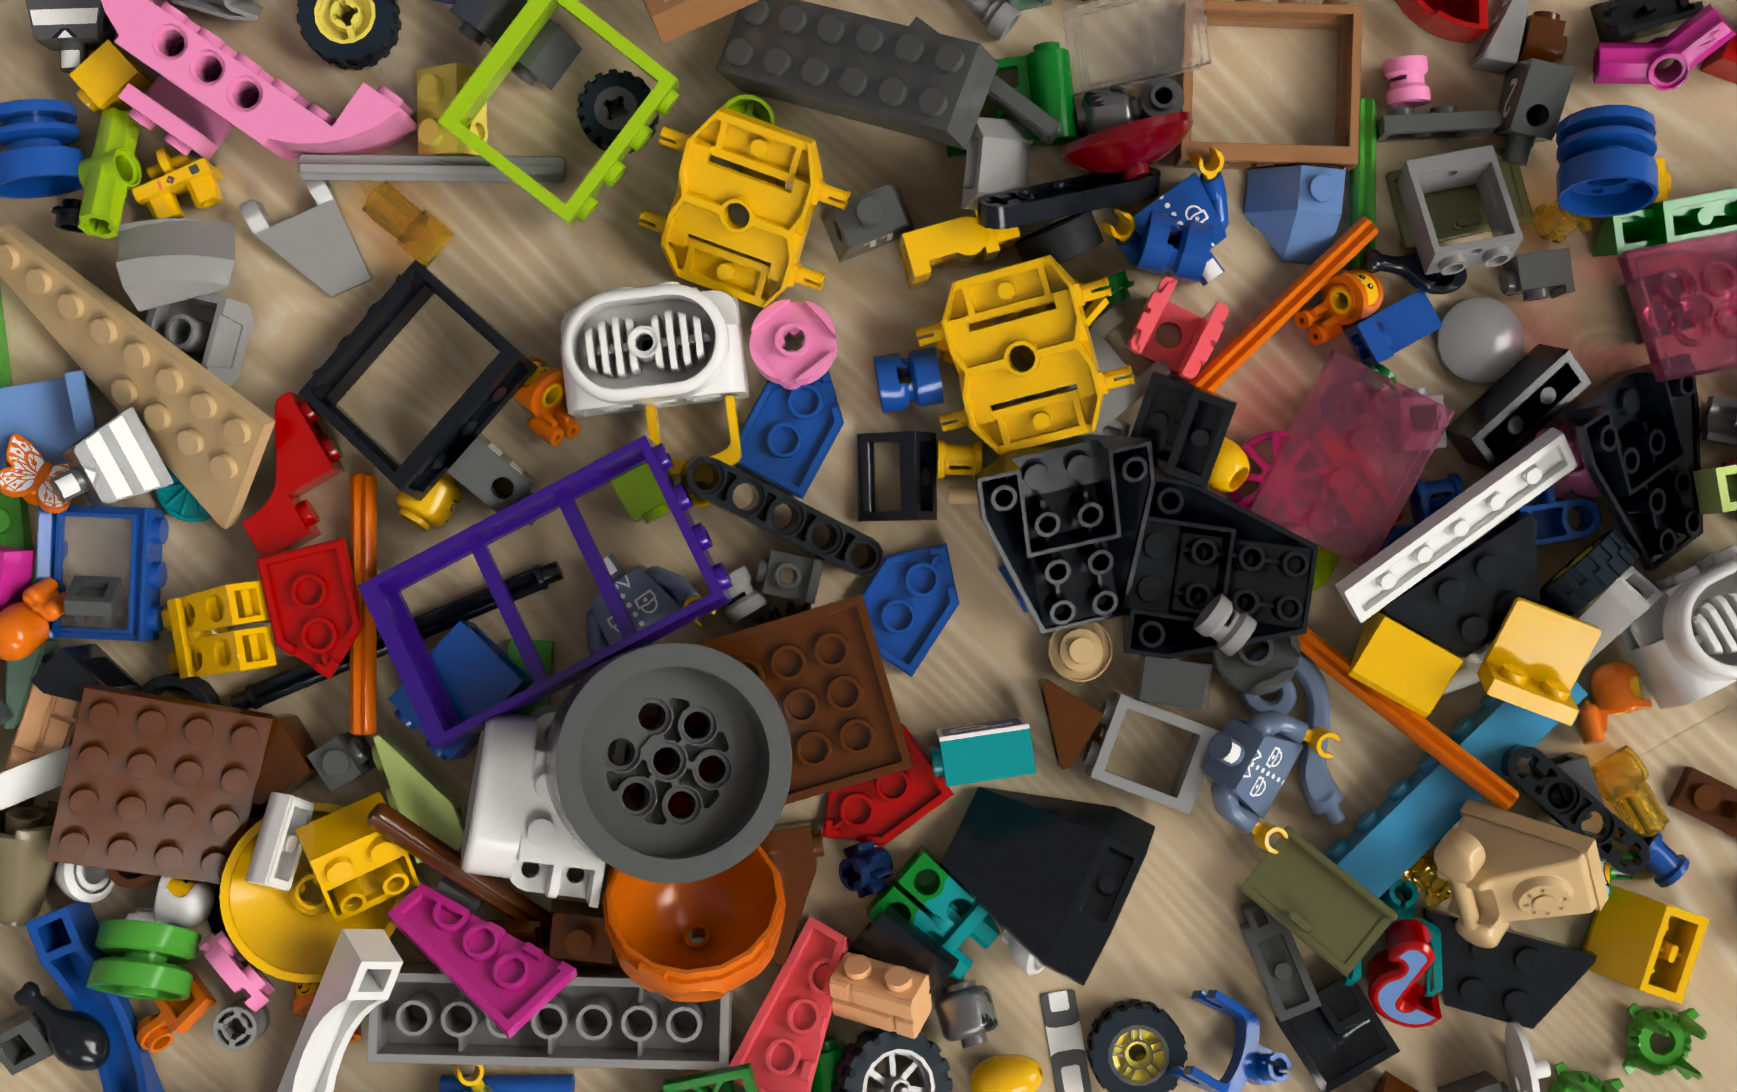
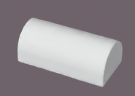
[245,792,315,892]

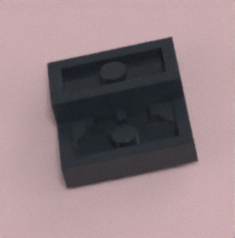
[1130,371,1237,487]
[848,905,959,994]

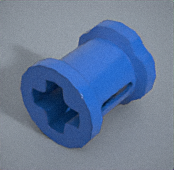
[1627,829,1690,888]

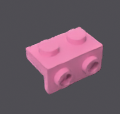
[118,76,233,161]

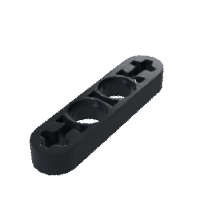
[1501,745,1650,875]

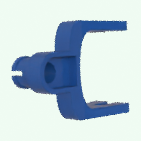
[1168,990,1292,1092]

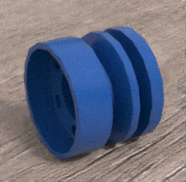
[0,99,85,199]
[1556,105,1659,217]

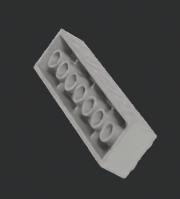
[367,962,733,1070]

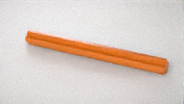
[1189,216,1379,392]
[349,473,377,736]
[1297,628,1519,811]

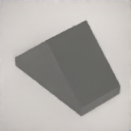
[1134,655,1214,709]

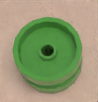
[86,919,202,1001]

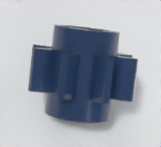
[839,839,893,898]

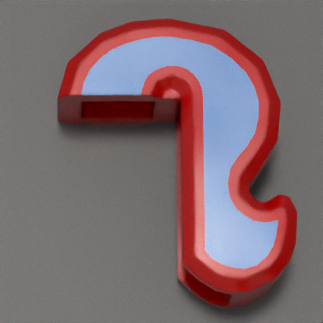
[1365,919,1442,1028]

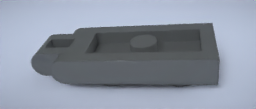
[1239,900,1322,1022]

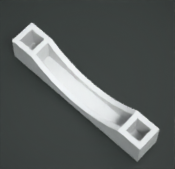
[277,928,403,1092]

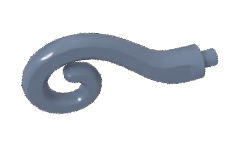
[1237,644,1346,826]

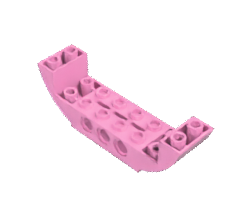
[101,0,418,164]

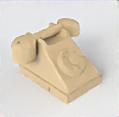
[1434,799,1609,949]

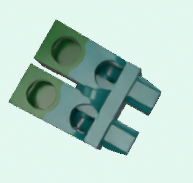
[866,845,1000,981]

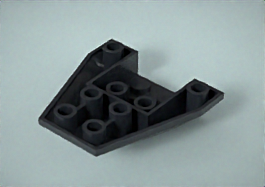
[1564,355,1703,571]
[974,434,1155,634]
[1122,477,1319,659]
[940,787,1156,986]

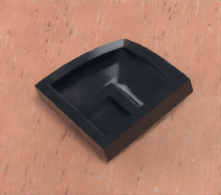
[1275,976,1400,1092]

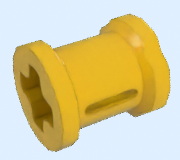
[936,440,982,480]

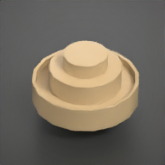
[1047,622,1113,682]

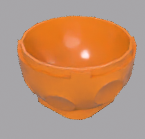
[602,845,786,1002]

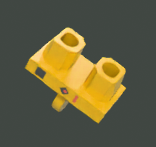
[131,146,224,219]

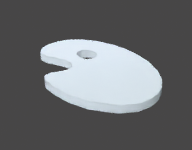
[1505,1022,1551,1092]

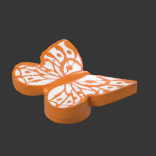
[0,434,71,514]

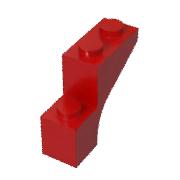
[241,392,345,557]

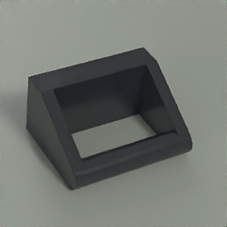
[857,431,937,522]
[30,644,141,702]

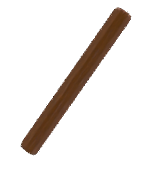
[367,803,550,931]

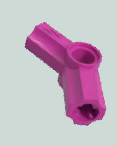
[1592,3,1736,91]

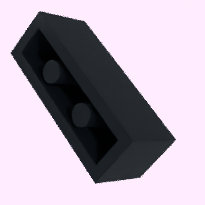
[1446,344,1592,471]

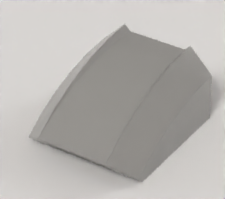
[961,117,1035,210]
[115,218,235,312]
[143,293,255,386]

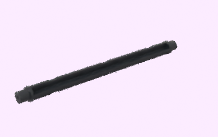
[230,561,564,710]

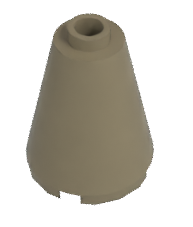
[0,798,58,926]

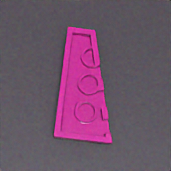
[387,883,577,1039]

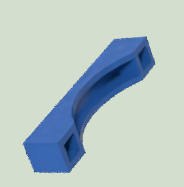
[25,901,165,1092]

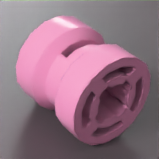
[1383,55,1431,109]

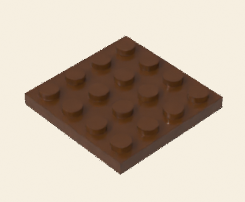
[692,594,913,805]
[46,683,273,884]

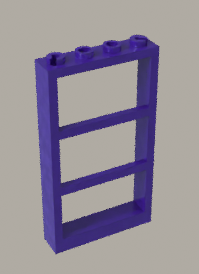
[358,435,733,749]

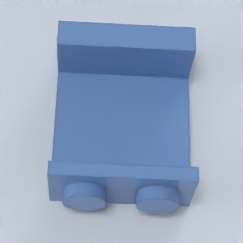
[0,370,97,470]

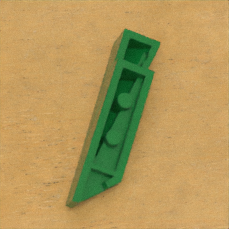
[1592,187,1737,257]

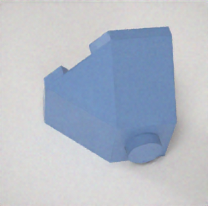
[1243,165,1346,265]

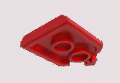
[256,538,365,679]
[822,723,954,846]

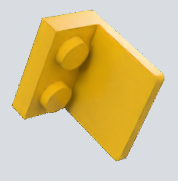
[1477,597,1601,726]

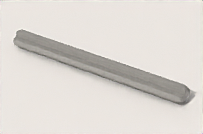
[298,153,566,183]

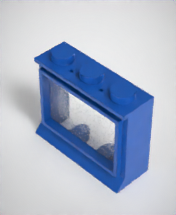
[36,505,169,641]

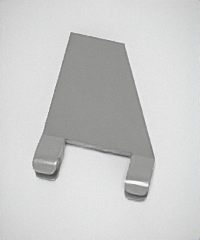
[240,180,373,297]
[1062,305,1171,438]

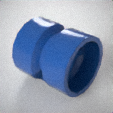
[1136,210,1214,283]
[873,347,944,413]

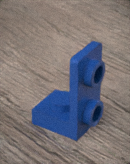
[1344,290,1442,367]

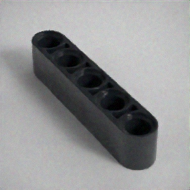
[680,456,884,576]

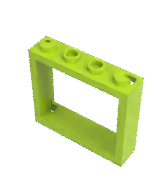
[437,0,680,226]

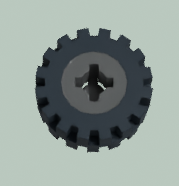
[577,69,659,153]

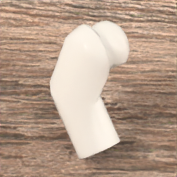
[1442,644,1489,695]

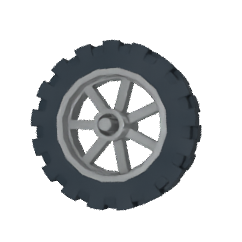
[831,1028,953,1092]

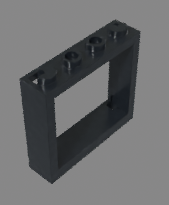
[298,259,538,501]

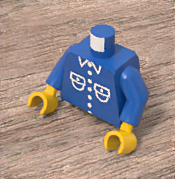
[1101,145,1229,287]

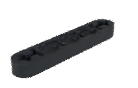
[977,166,1161,229]

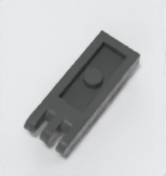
[1377,105,1504,142]

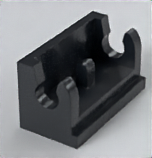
[1590,0,1704,42]

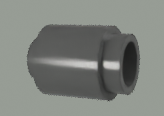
[1138,77,1185,120]

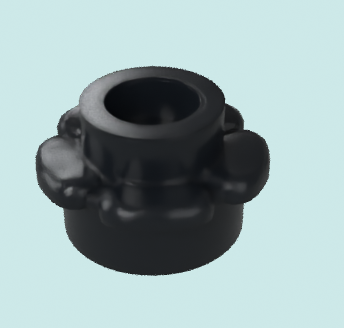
[51,199,85,233]

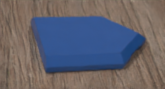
[737,370,844,500]
[861,543,959,677]

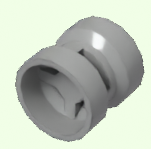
[708,566,767,625]
[1193,594,1257,656]
[213,997,270,1051]

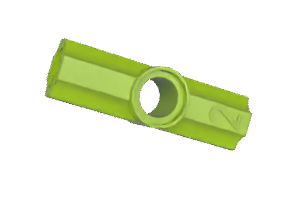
[77,107,142,239]

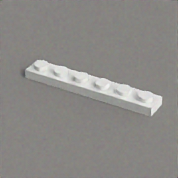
[1335,427,1578,623]

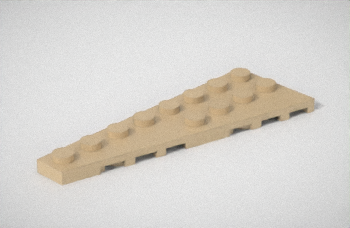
[0,223,276,529]

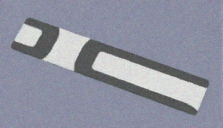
[1041,989,1092,1092]

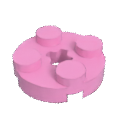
[749,299,838,390]
[198,931,276,1012]

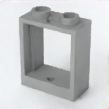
[1397,145,1523,275]
[1082,691,1221,815]

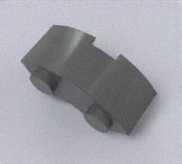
[449,0,582,90]

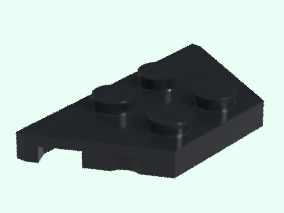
[1382,511,1541,658]
[1423,907,1597,1029]

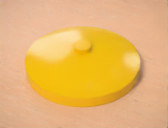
[219,802,405,983]

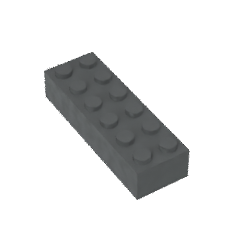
[716,0,999,150]

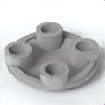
[1437,297,1524,383]

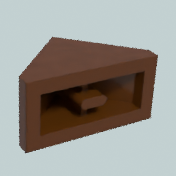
[1038,678,1104,770]
[252,714,319,805]

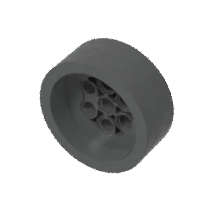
[545,643,792,883]

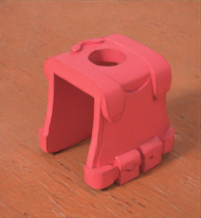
[1126,277,1229,380]

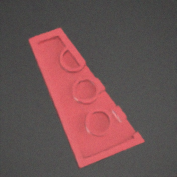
[729,916,851,1092]

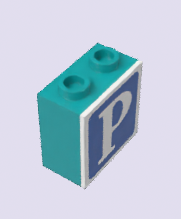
[930,717,1036,787]

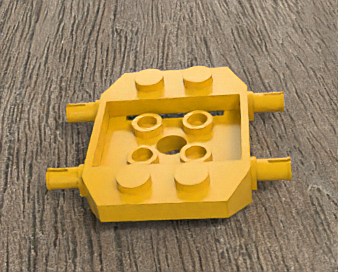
[638,106,851,308]
[916,255,1135,455]

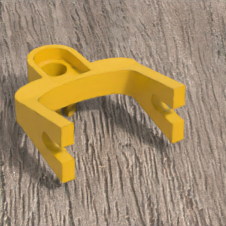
[645,395,742,508]

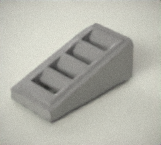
[1471,0,1530,75]

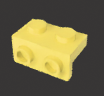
[417,62,488,155]

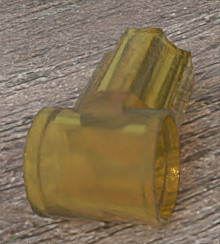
[362,181,455,268]
[1590,745,1670,839]

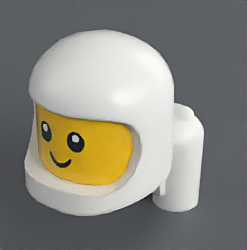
[126,876,215,927]

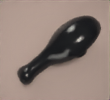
[1364,249,1467,295]
[13,981,111,1071]

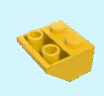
[294,791,420,924]
[1583,884,1710,1004]

